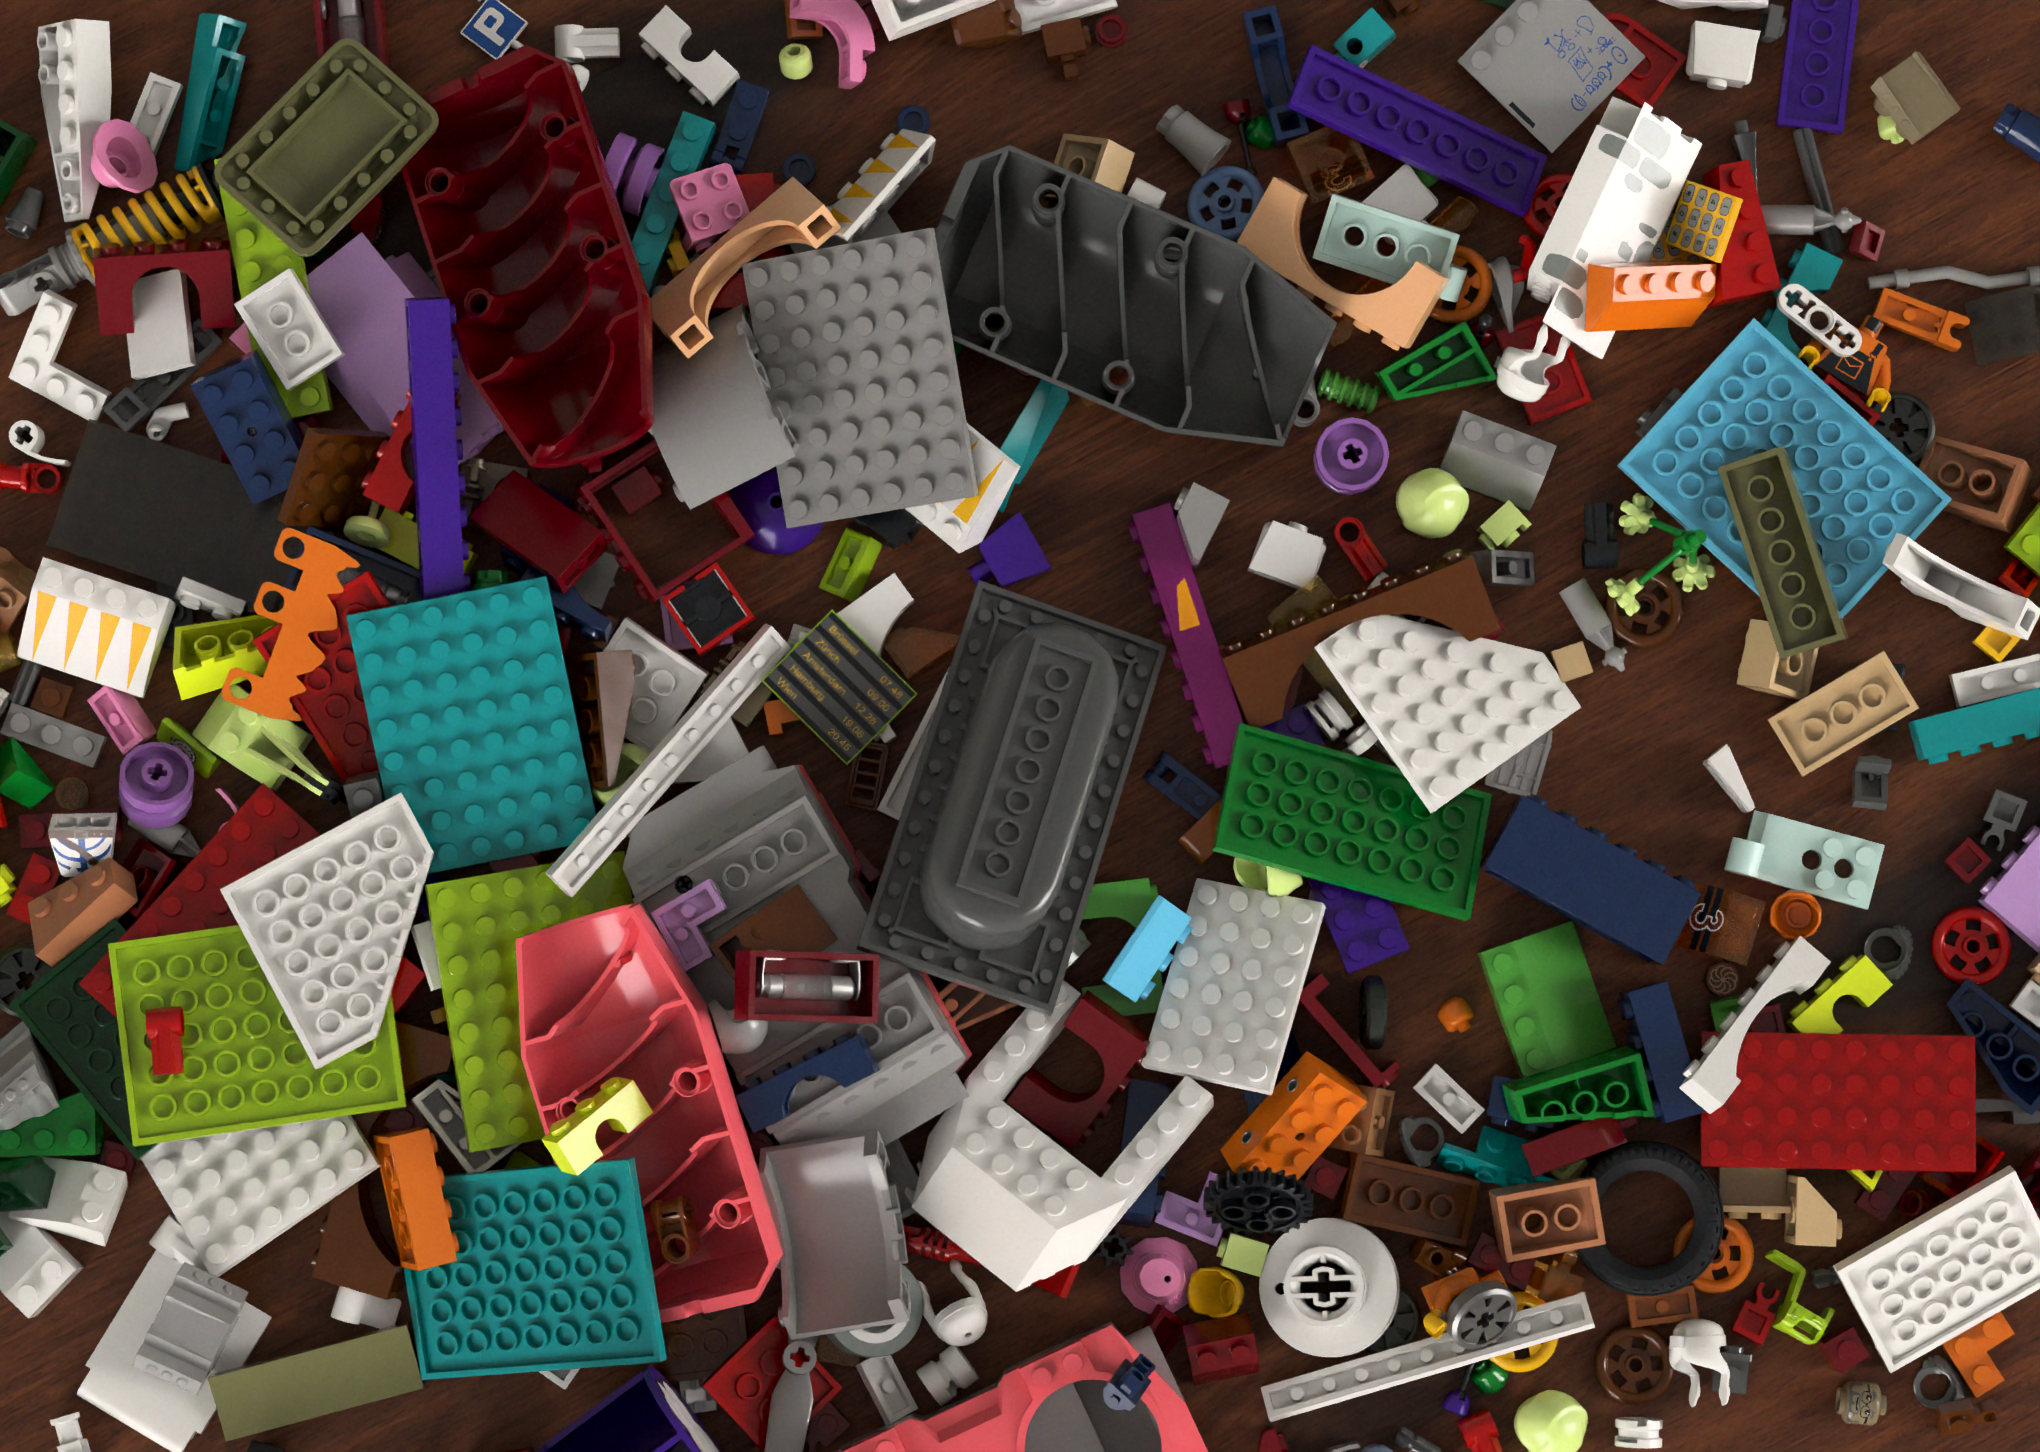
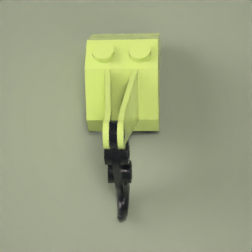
[191,684,348,805]

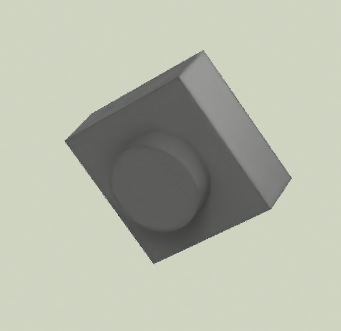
[1758,4,1786,45]

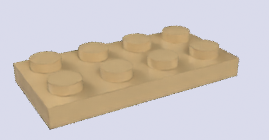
[1768,650,1919,777]

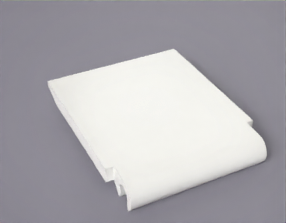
[77,1250,272,1452]

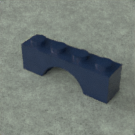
[1241,5,1309,148]
[735,1031,880,1133]

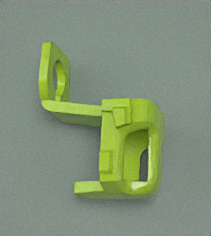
[1765,1249,1835,1345]

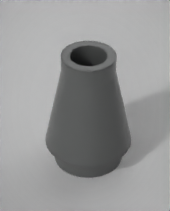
[5,187,45,239]

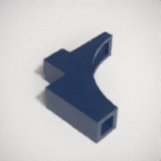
[500,484,613,643]

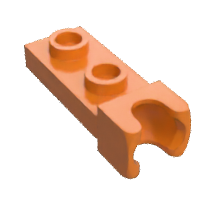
[1872,287,1970,352]

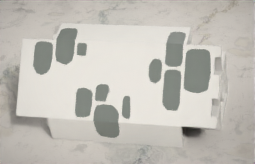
[1527,96,1702,359]

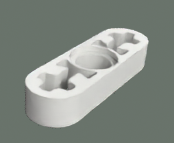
[1776,284,1862,357]

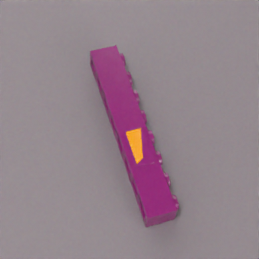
[1127,503,1244,770]

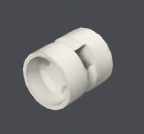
[916,1345,980,1406]

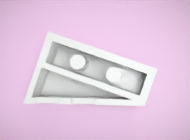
[411,1079,522,1173]

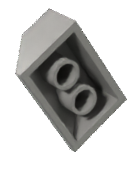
[1439,410,1557,512]
[1173,482,1230,570]

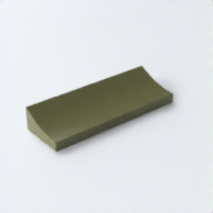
[1717,446,1848,659]
[207,1322,424,1442]

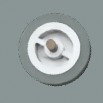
[825,1264,923,1358]

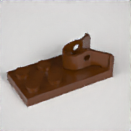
[1332,1151,1481,1247]

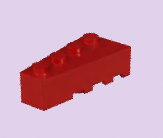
[1703,160,1782,308]

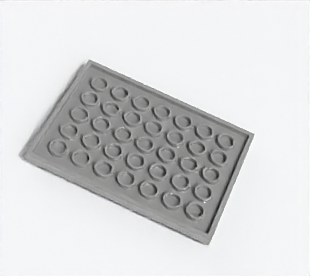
[742,228,979,528]

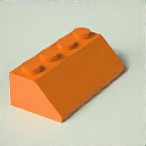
[1585,260,1717,332]
[373,1127,459,1271]

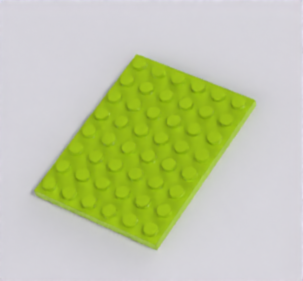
[425,851,633,1153]
[108,925,407,1147]

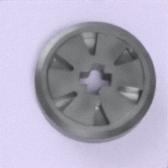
[1445,1280,1517,1349]

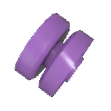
[605,132,665,217]
[1313,417,1389,496]
[119,742,194,829]

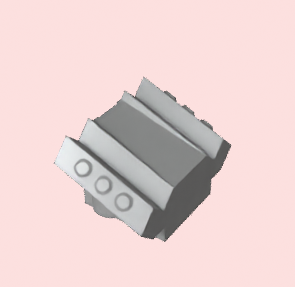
[0,1021,60,1130]
[132,1262,249,1395]

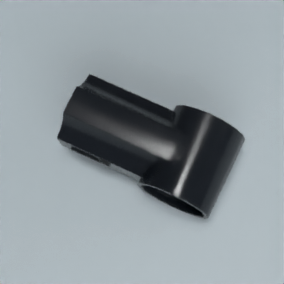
[1582,502,1619,569]

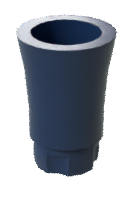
[1992,103,2040,164]

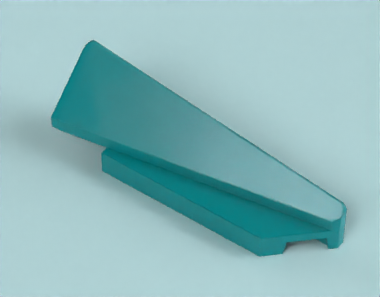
[175,13,247,172]
[998,379,1069,513]

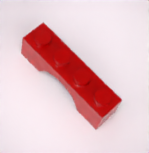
[361,389,462,516]

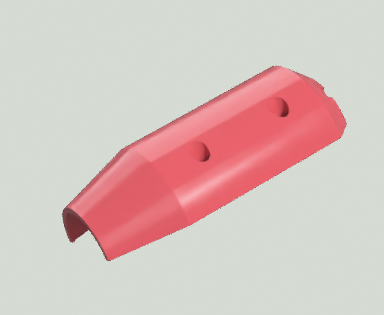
[516,902,783,1324]

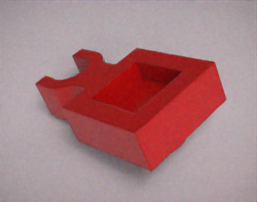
[1730,1282,1781,1347]

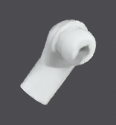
[146,402,190,441]

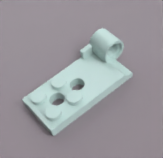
[1312,194,1468,302]
[1724,810,1885,910]

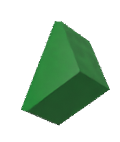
[0,737,56,809]

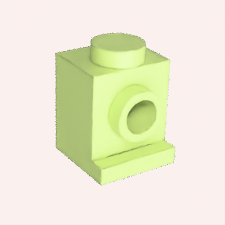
[1477,500,1532,550]

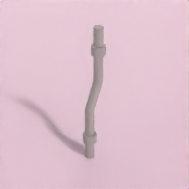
[1867,265,2040,290]

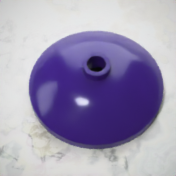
[729,466,825,555]

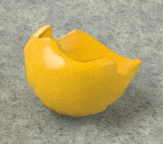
[1186,1267,1244,1318]

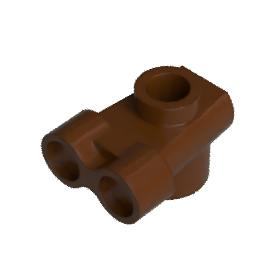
[1409,1237,1467,1281]

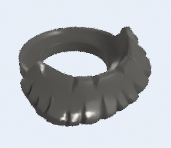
[1864,924,1914,980]
[1398,1115,1445,1168]
[1913,1355,1965,1409]

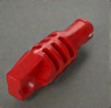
[903,1223,981,1267]

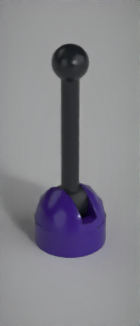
[1441,1363,1475,1417]

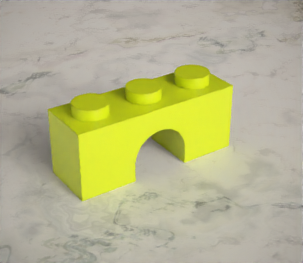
[1786,955,1893,1034]
[541,1077,654,1176]

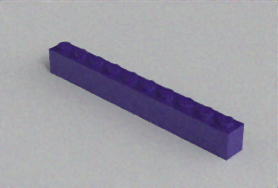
[405,296,470,600]

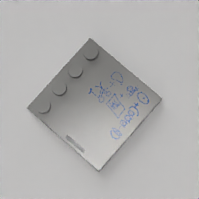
[1457,0,1645,154]

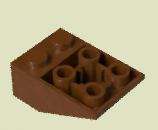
[709,884,838,982]

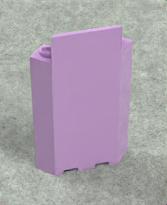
[307,232,505,481]

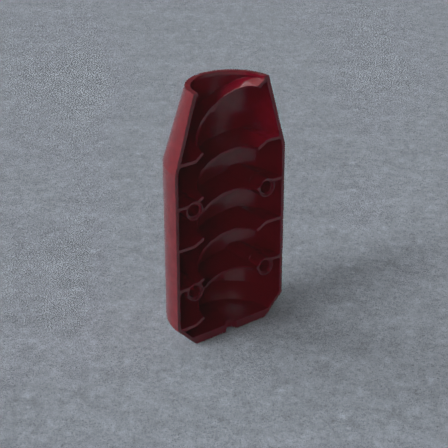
[401,45,654,468]

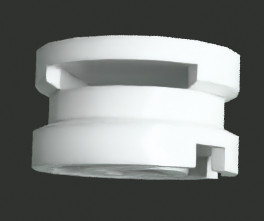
[1304,689,1354,742]
[1615,1417,1663,1449]

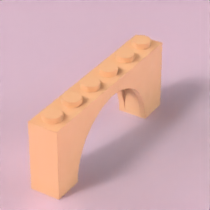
[650,177,841,359]
[1236,177,1450,351]

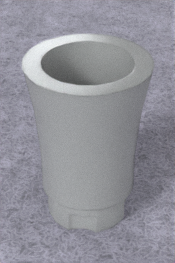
[1156,104,1232,176]

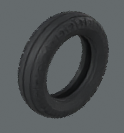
[1575,1141,1724,1297]

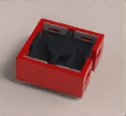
[661,562,756,657]

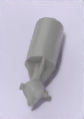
[1761,205,1861,235]
[1559,578,1628,672]
[128,819,201,858]

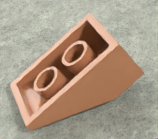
[1918,435,2033,533]
[1488,1177,1606,1263]

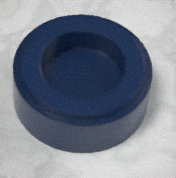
[897,105,930,134]
[782,153,816,187]

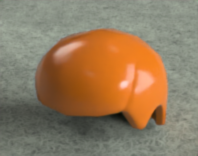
[1770,889,1822,940]

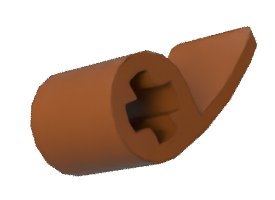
[1177,798,1222,865]

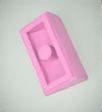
[87,686,157,755]

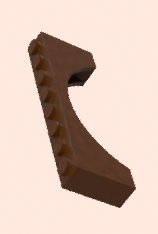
[1218,549,1500,728]
[311,1017,455,1300]

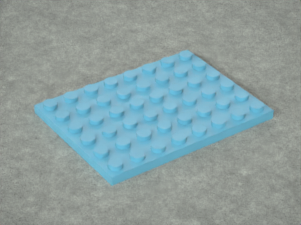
[1617,318,1952,619]

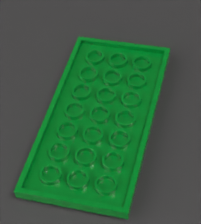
[1212,723,1492,921]

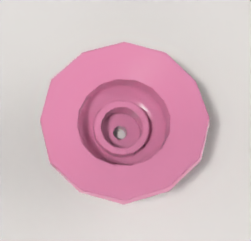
[90,119,158,193]
[1120,1237,1198,1314]

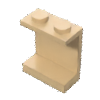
[1718,1168,1791,1219]

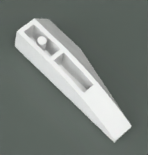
[37,19,112,222]

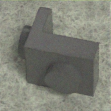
[1852,755,1892,810]

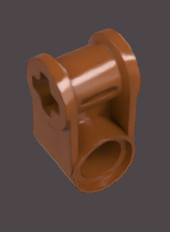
[651,1194,700,1264]

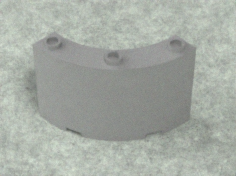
[649,303,799,510]
[756,1129,910,1340]

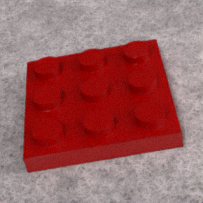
[700,1314,842,1452]

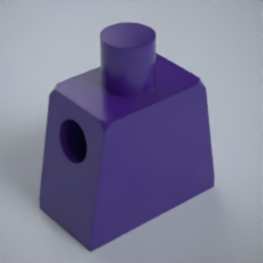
[967,512,1051,588]

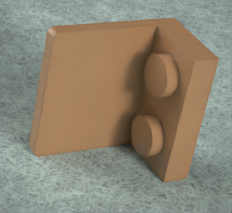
[1328,1084,1395,1157]

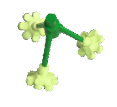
[1605,493,1716,616]

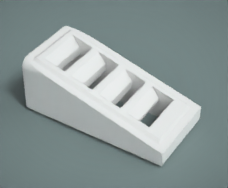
[1702,744,1755,813]

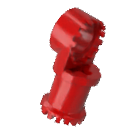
[0,461,65,495]

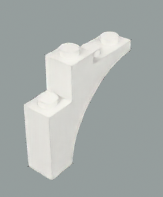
[1882,533,2040,640]
[837,573,914,745]

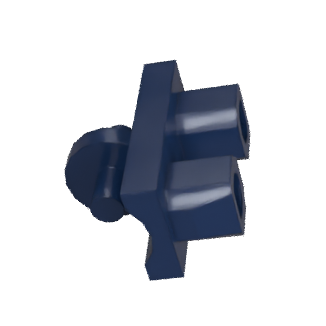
[1103,1353,1156,1412]

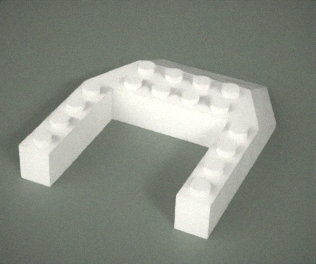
[911,980,1214,1292]

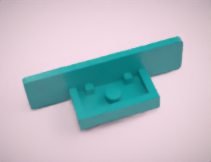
[1435,1125,1557,1187]

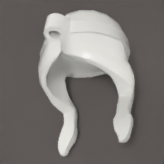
[1494,324,1571,402]
[915,1259,988,1347]
[1669,1319,1730,1407]

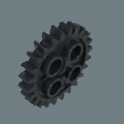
[1203,1166,1314,1237]

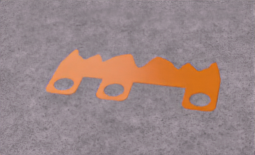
[221,528,361,721]

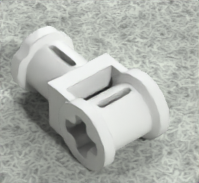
[50,1412,91,1452]

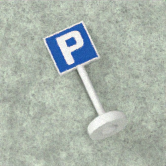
[460,0,590,92]

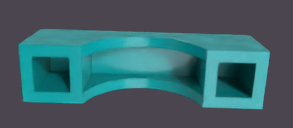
[1759,243,1843,356]

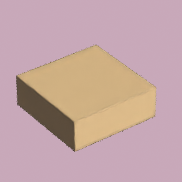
[1550,641,1593,683]

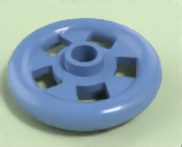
[1187,166,1264,242]

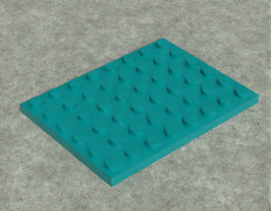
[346,575,597,874]
[404,1157,667,1380]

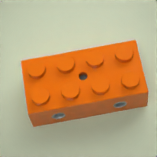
[1220,1051,1367,1181]

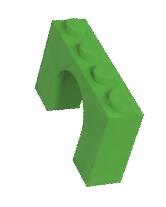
[1081,878,1167,1016]

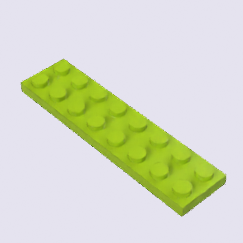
[214,158,333,418]

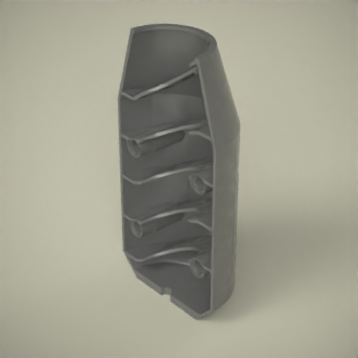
[935,145,1337,447]

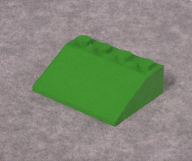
[1477,921,1616,1078]

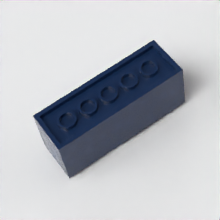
[1479,794,1702,965]

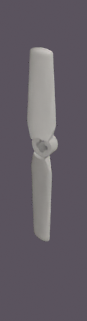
[764,1331,821,1452]

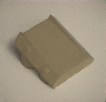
[1870,51,1961,145]

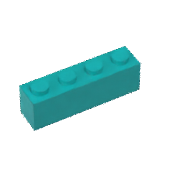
[1908,688,2040,765]

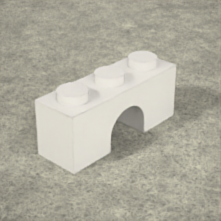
[639,5,740,107]

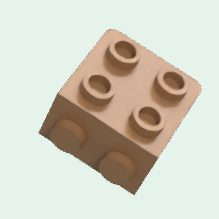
[0,547,37,641]

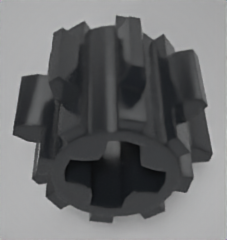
[1094,1226,1133,1267]

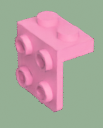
[669,163,750,254]

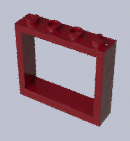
[577,439,755,604]

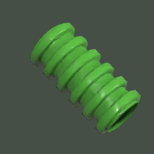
[1316,368,1380,414]

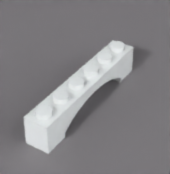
[1679,936,1831,1114]

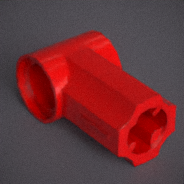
[1332,517,1389,582]
[146,1006,185,1075]
[1456,1408,1503,1452]

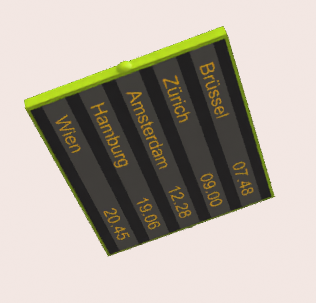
[761,610,918,765]

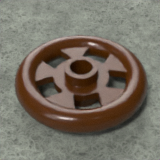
[1604,568,1684,647]
[1594,1324,1674,1405]

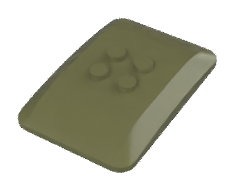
[214,38,439,257]

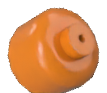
[1437,997,1474,1033]

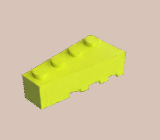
[173,612,279,700]

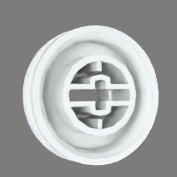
[1259,1218,1400,1357]

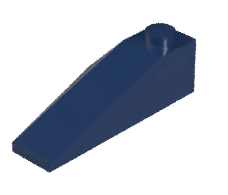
[1947,978,2040,1115]

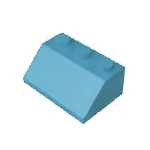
[1102,895,1193,1003]

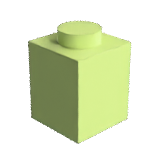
[1216,1232,1269,1277]

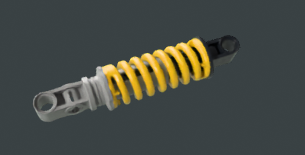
[0,161,226,316]

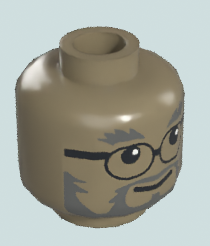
[1835,1380,1887,1426]

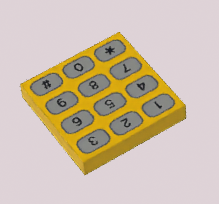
[1665,179,1743,263]

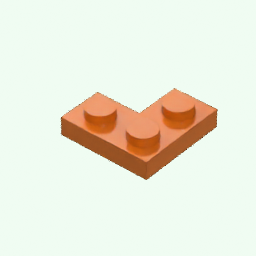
[1941,1311,2015,1398]

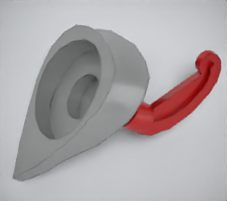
[1487,235,1537,333]

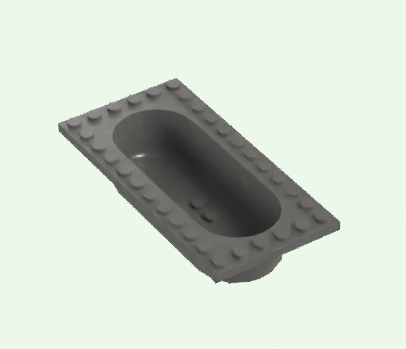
[856,580,1167,1016]

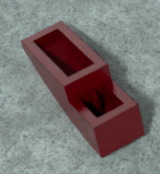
[1521,1118,1628,1178]

